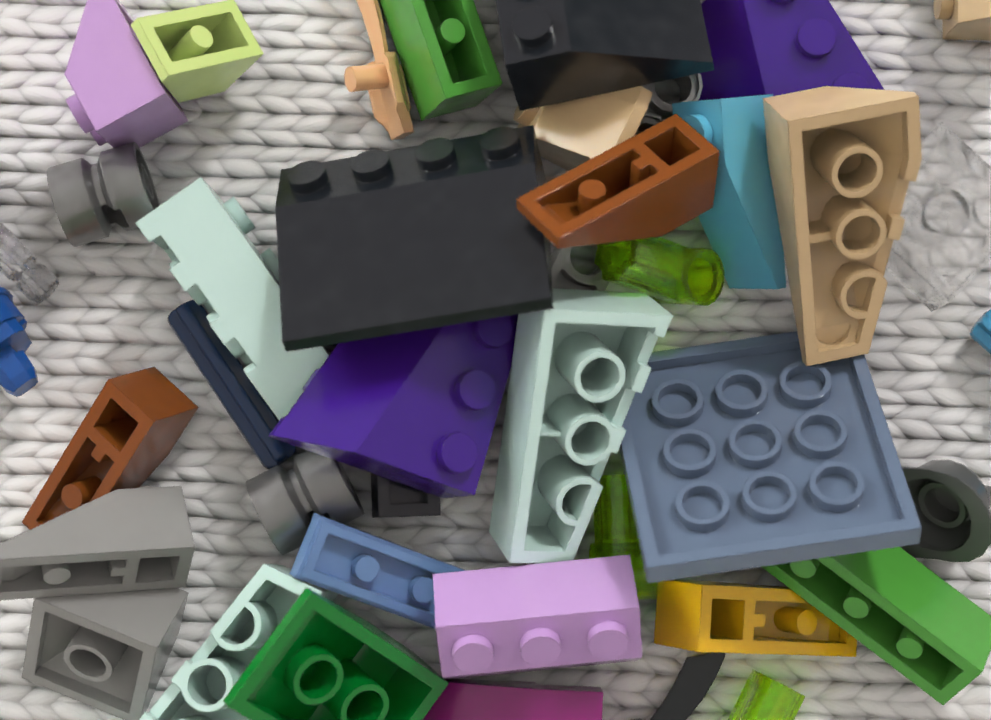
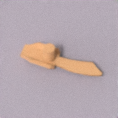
[344,0,414,140]

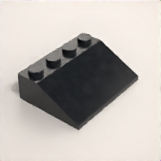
[496,0,714,111]
[275,125,553,352]

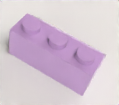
[433,555,642,680]

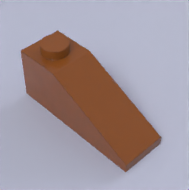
[516,114,720,249]
[22,367,199,530]

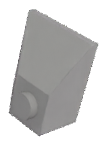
[22,588,189,720]

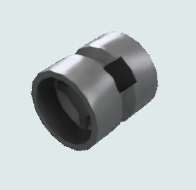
[47,142,160,247]
[246,450,365,555]

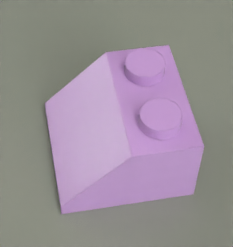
[65,0,188,148]

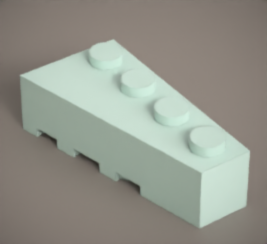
[135,177,330,420]
[489,288,673,563]
[139,564,338,720]

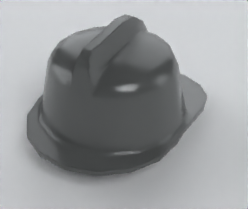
[901,460,991,562]

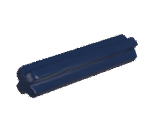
[168,300,296,469]

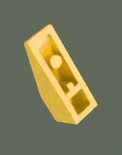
[654,579,857,657]

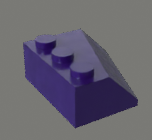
[698,0,884,101]
[268,314,518,498]

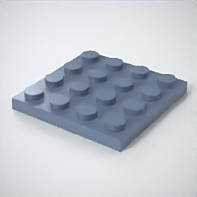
[619,331,922,583]

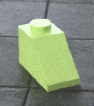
[131,0,264,103]

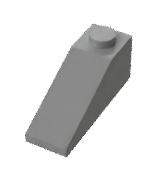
[0,486,195,600]

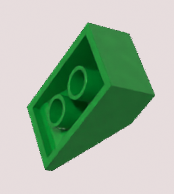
[223,587,449,720]

